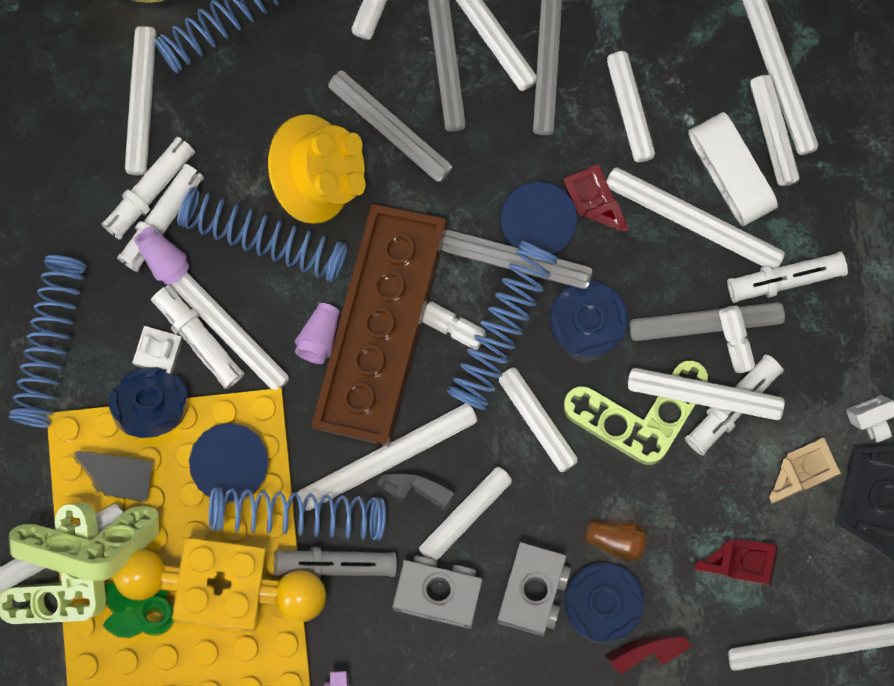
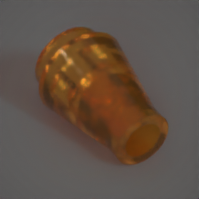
[586,520,647,563]

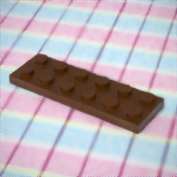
[311,204,448,447]

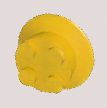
[268,114,366,224]

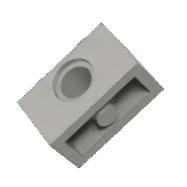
[497,542,571,636]
[393,556,483,629]

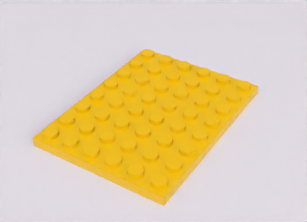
[47,388,311,686]

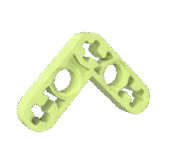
[564,361,708,465]
[0,502,106,624]
[9,506,159,581]

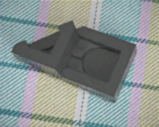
[73,451,153,502]
[376,474,455,511]

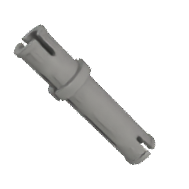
[274,547,397,579]

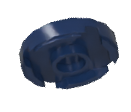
[500,182,578,256]
[550,280,628,359]
[109,367,189,438]
[189,423,269,504]
[565,563,644,643]

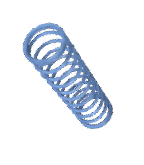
[154,0,279,73]
[177,187,347,283]
[447,240,559,410]
[8,255,87,428]
[209,487,386,541]

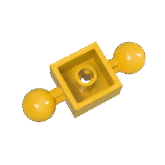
[113,538,326,633]

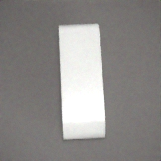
[688,112,778,226]

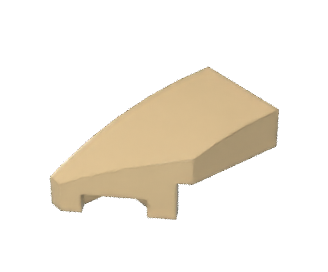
[770,438,842,504]

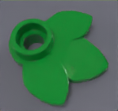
[103,582,174,638]

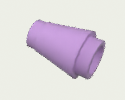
[134,227,189,285]
[295,303,340,364]

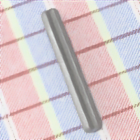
[428,0,466,131]
[533,0,562,135]
[328,71,452,182]
[441,230,592,289]
[629,302,785,341]

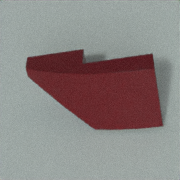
[561,164,629,232]
[694,539,778,586]
[605,635,691,675]

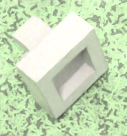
[132,326,183,374]
[846,395,894,443]

